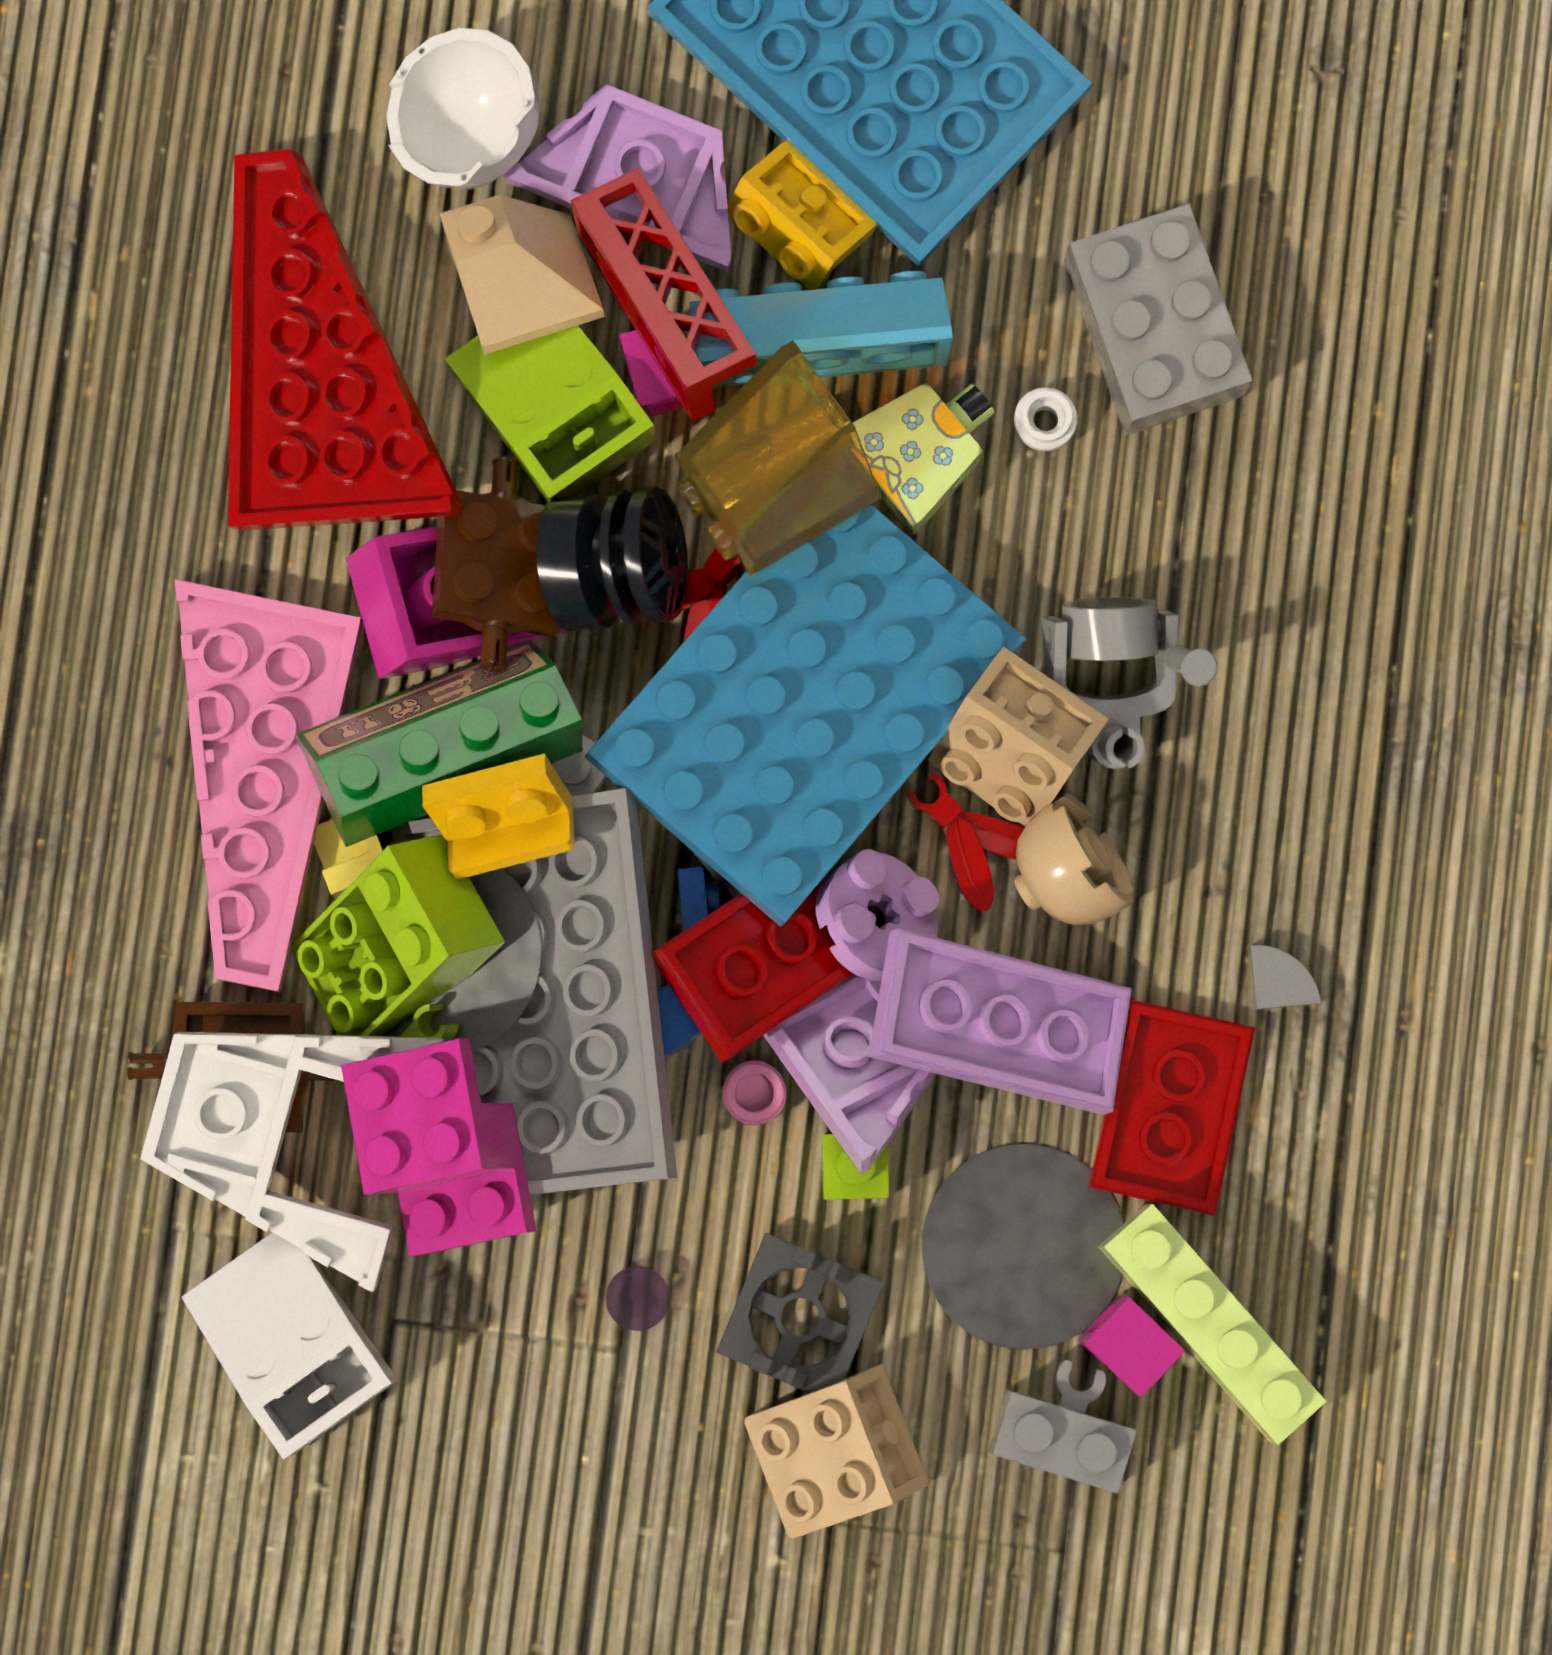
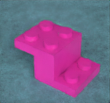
[341,1038,537,1257]

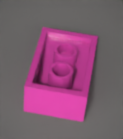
[345,526,571,680]

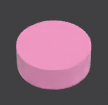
[722,1061,787,1126]

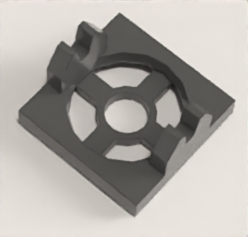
[716,1233,884,1392]

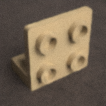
[928,646,1109,828]
[744,1364,930,1539]

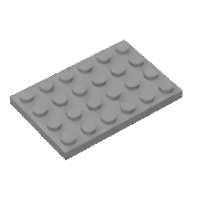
[391,788,677,1195]

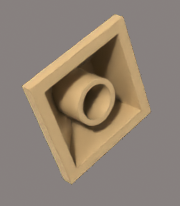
[439,195,605,355]

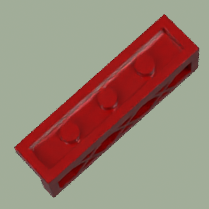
[570,168,757,422]

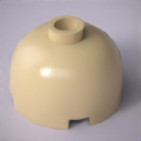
[1014,793,1134,925]

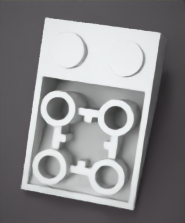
[181,1232,398,1460]

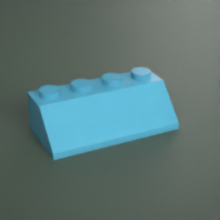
[689,271,953,388]

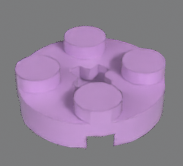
[815,849,939,981]

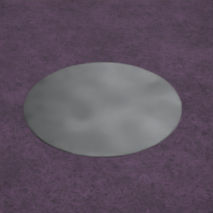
[387,868,542,1051]
[922,1144,1123,1350]

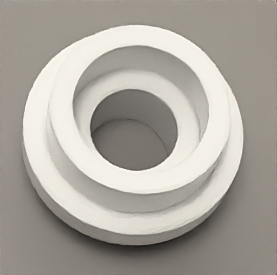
[1014,387,1077,451]

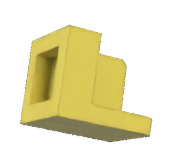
[314,819,385,899]

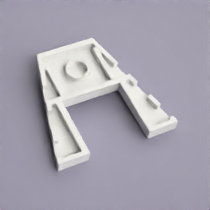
[140,1032,445,1292]

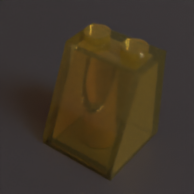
[675,340,882,577]

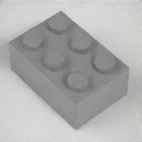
[1064,203,1252,436]

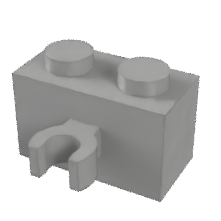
[988,1359,1137,1494]

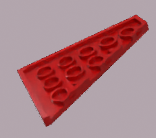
[228,149,462,531]

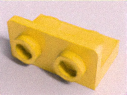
[727,139,877,290]
[422,753,575,879]

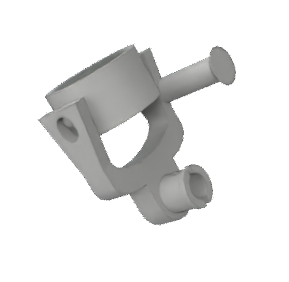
[1041,597,1218,769]

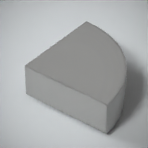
[1248,945,1321,1010]

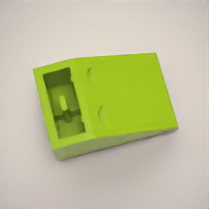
[444,326,656,503]
[291,834,505,1036]

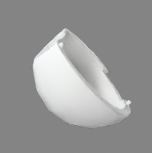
[386,28,540,189]

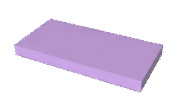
[869,928,1132,1115]

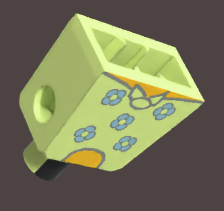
[837,383,995,536]

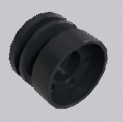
[536,487,689,631]

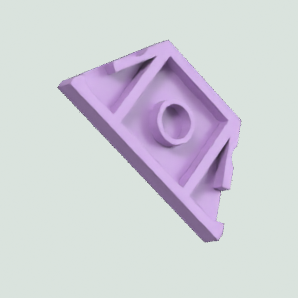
[504,84,731,272]
[763,973,936,1174]

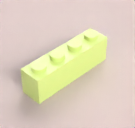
[1098,1204,1327,1445]

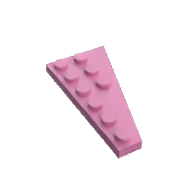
[174,579,363,993]

